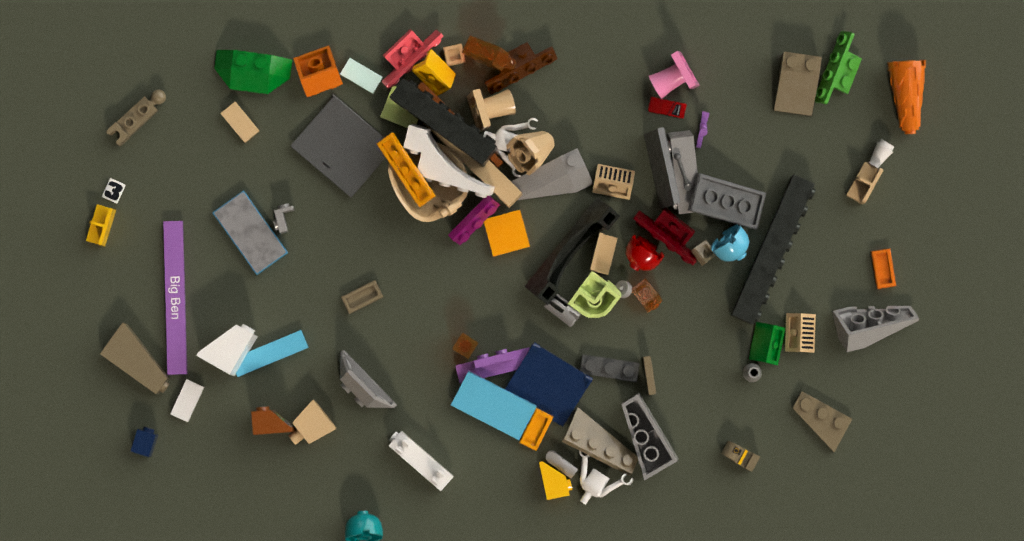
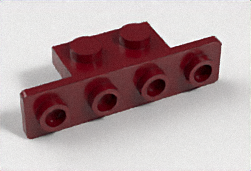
[633,208,697,265]

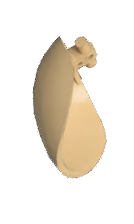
[388,142,468,222]

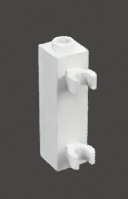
[389,431,454,491]

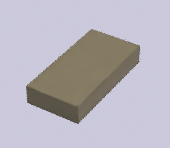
[341,280,384,314]
[642,356,656,395]

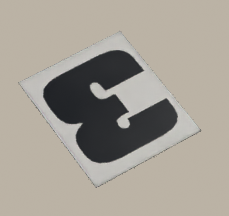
[102,178,126,204]

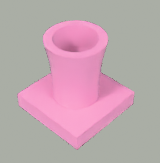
[649,51,700,99]

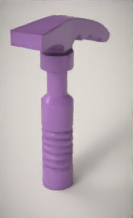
[696,111,710,148]

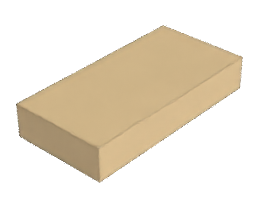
[221,102,260,143]

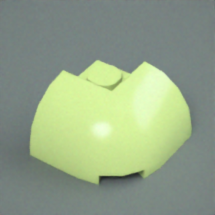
[568,271,621,318]

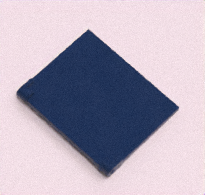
[505,342,593,427]

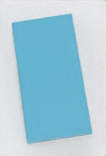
[451,371,537,440]

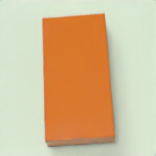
[871,248,896,289]

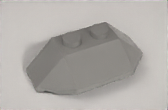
[340,350,397,408]

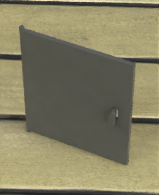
[291,94,386,197]

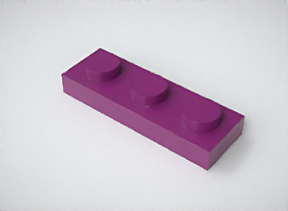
[448,196,500,245]

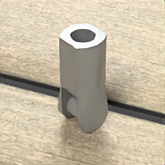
[546,450,578,479]

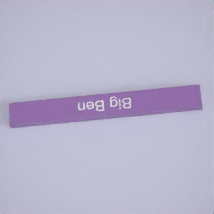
[163,221,187,375]

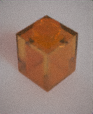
[452,333,479,359]

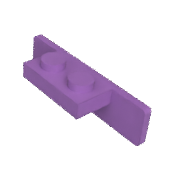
[456,347,530,384]

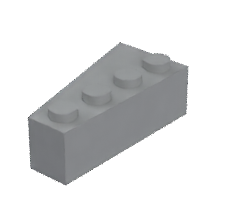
[667,130,698,214]
[621,393,679,481]

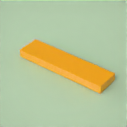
[377,133,436,207]

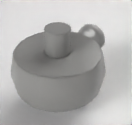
[615,280,632,302]

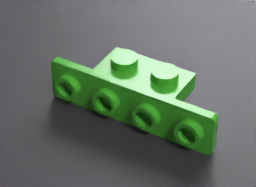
[814,31,862,104]

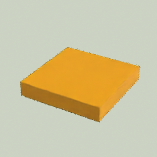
[484,210,530,257]

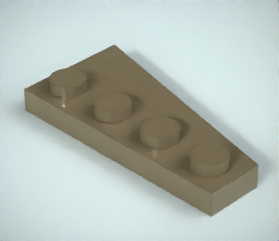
[562,407,638,476]

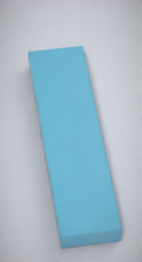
[236,330,309,377]

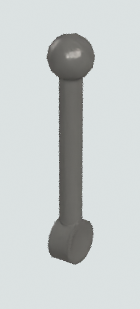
[674,153,692,191]

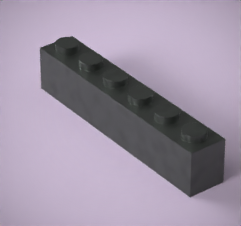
[390,79,497,166]

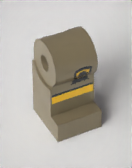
[721,440,760,472]

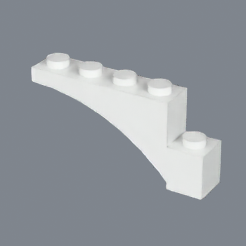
[403,124,495,198]

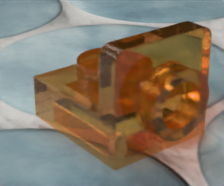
[632,278,663,312]

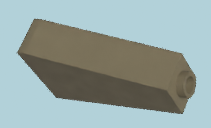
[100,323,170,394]

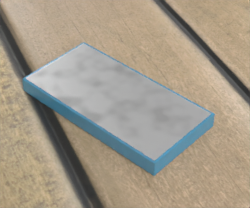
[213,190,288,275]

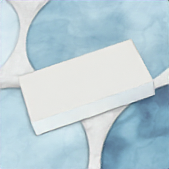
[170,379,204,422]

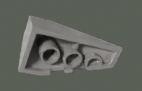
[511,148,593,200]

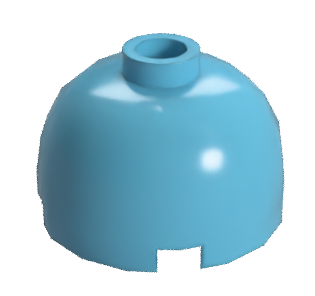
[710,224,749,262]

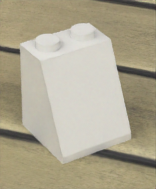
[196,324,258,376]

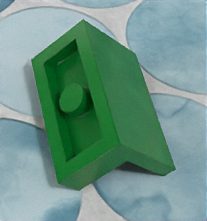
[749,322,786,365]

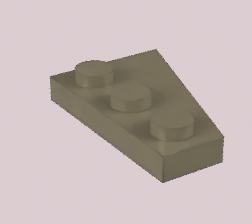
[792,391,852,452]

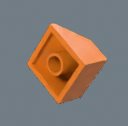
[293,45,343,97]

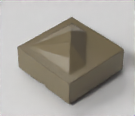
[691,240,716,266]

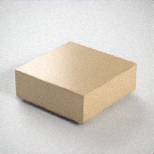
[443,43,466,66]

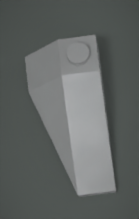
[832,306,919,352]

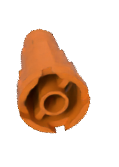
[887,60,926,134]

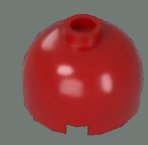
[625,235,664,271]

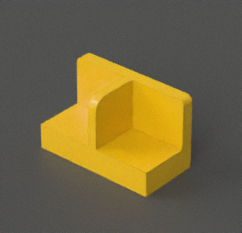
[412,49,456,96]
[86,204,116,246]

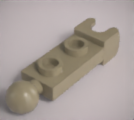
[106,89,166,146]

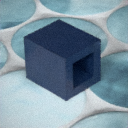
[131,427,158,457]

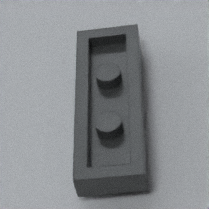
[580,354,640,382]

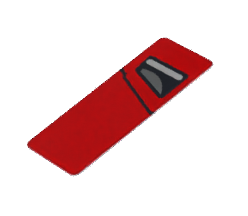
[648,97,687,119]

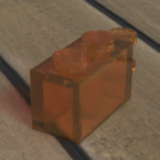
[462,36,516,71]

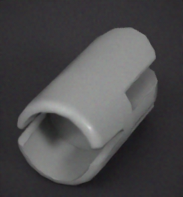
[544,294,581,327]

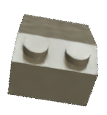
[774,52,822,116]

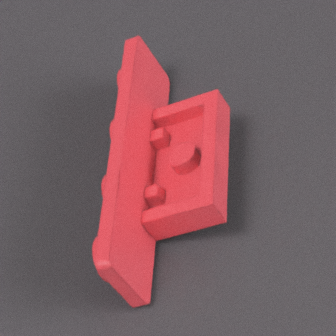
[381,29,443,88]

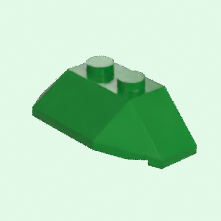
[214,50,293,94]

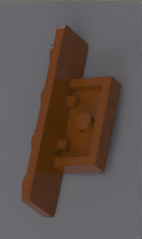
[485,42,558,95]

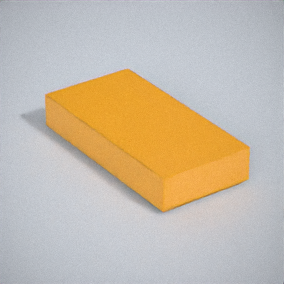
[519,408,553,451]

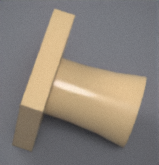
[467,89,516,133]

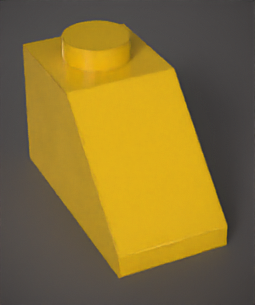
[539,461,572,500]

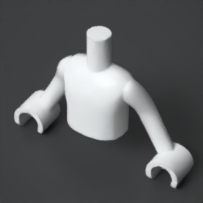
[483,118,538,177]
[579,451,633,505]

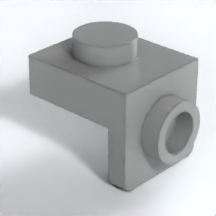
[273,203,295,234]

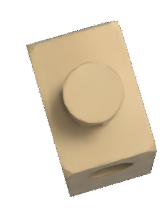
[289,400,337,445]

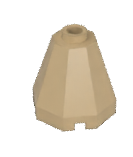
[506,131,555,175]

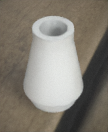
[869,139,894,168]

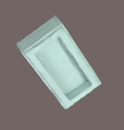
[340,58,383,94]

